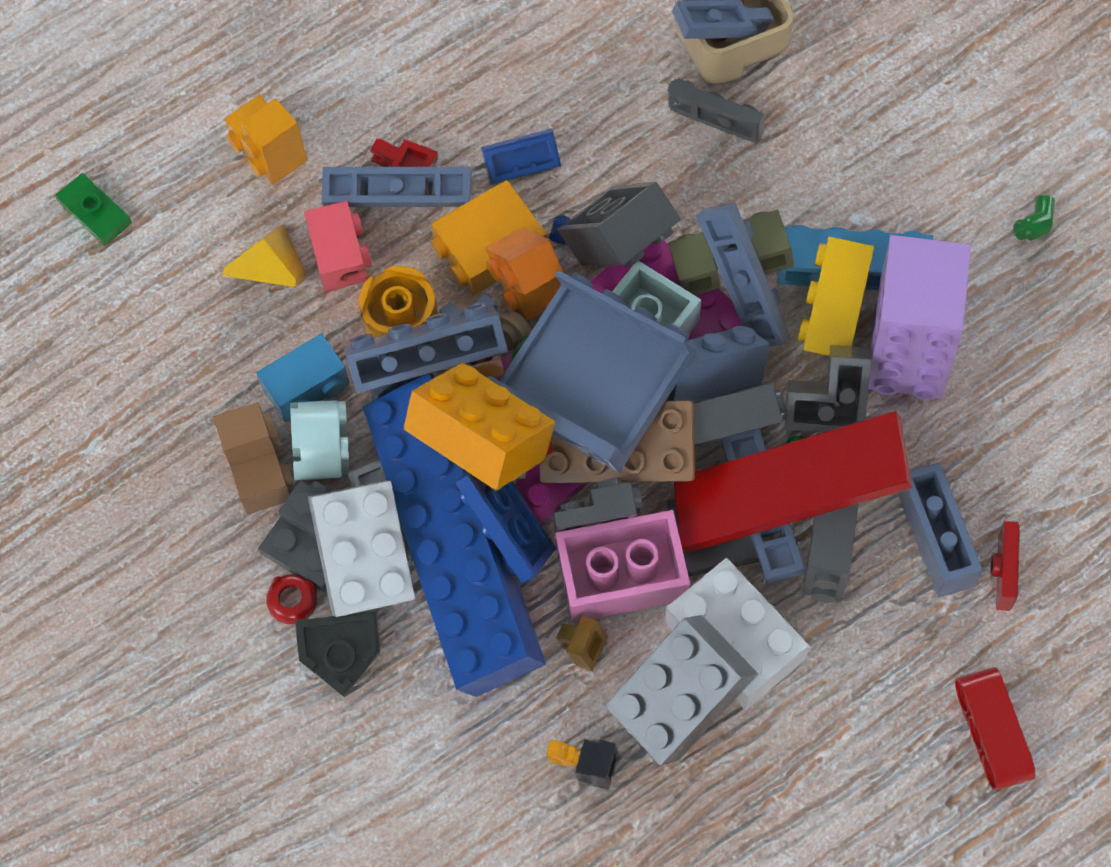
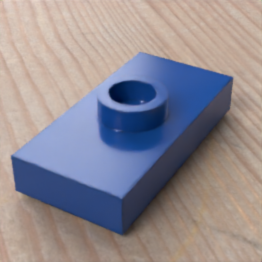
[481,129,561,185]

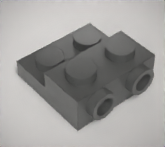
[553,478,642,533]
[258,480,331,593]

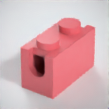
[304,201,372,292]

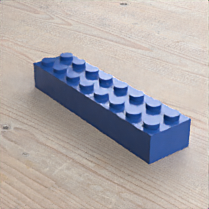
[362,373,547,697]

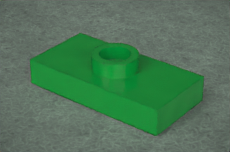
[55,172,132,246]

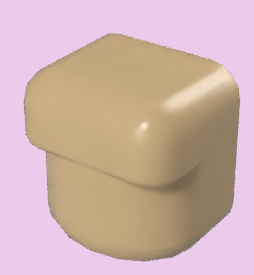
[675,0,794,85]

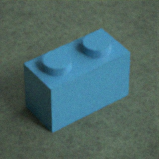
[256,333,350,422]

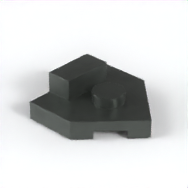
[295,611,380,697]

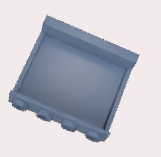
[488,270,696,473]

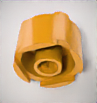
[359,266,438,338]

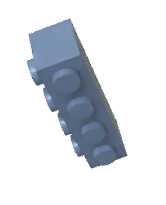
[343,303,508,393]

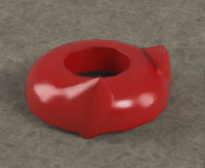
[266,574,317,624]

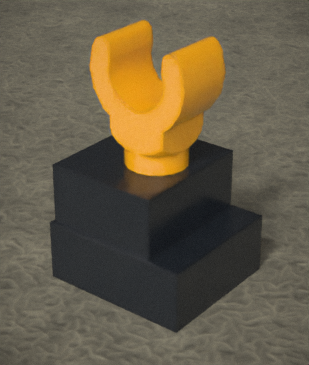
[546,739,619,790]

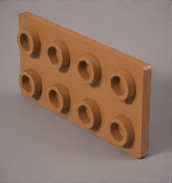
[540,401,695,483]

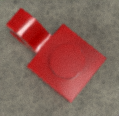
[370,139,438,182]

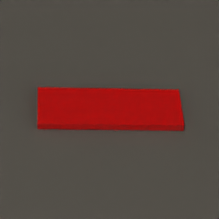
[673,411,913,554]

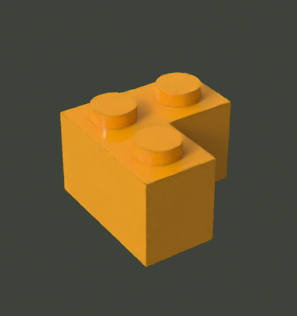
[224,94,308,185]

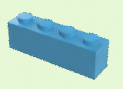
[777,225,933,290]

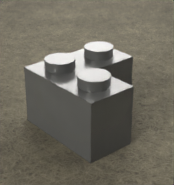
[785,345,871,433]

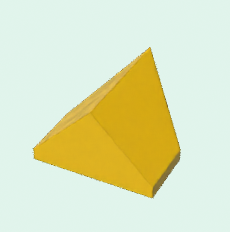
[223,224,306,287]

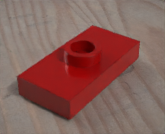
[990,521,1020,611]

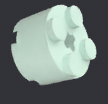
[290,400,349,481]

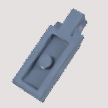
[672,0,774,39]

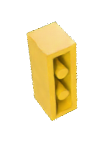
[798,236,875,356]

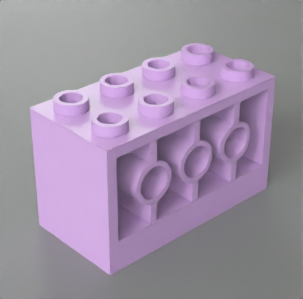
[869,235,971,400]

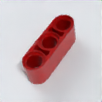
[955,667,1036,791]

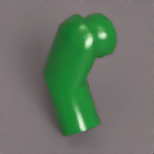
[1013,195,1055,240]

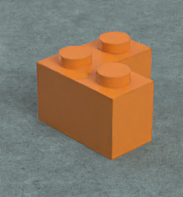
[485,227,564,320]

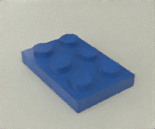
[455,471,556,584]

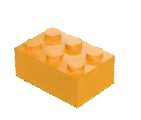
[404,362,555,491]

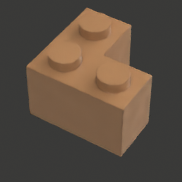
[213,402,295,515]

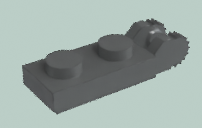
[668,78,764,144]

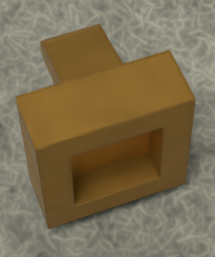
[556,616,608,672]

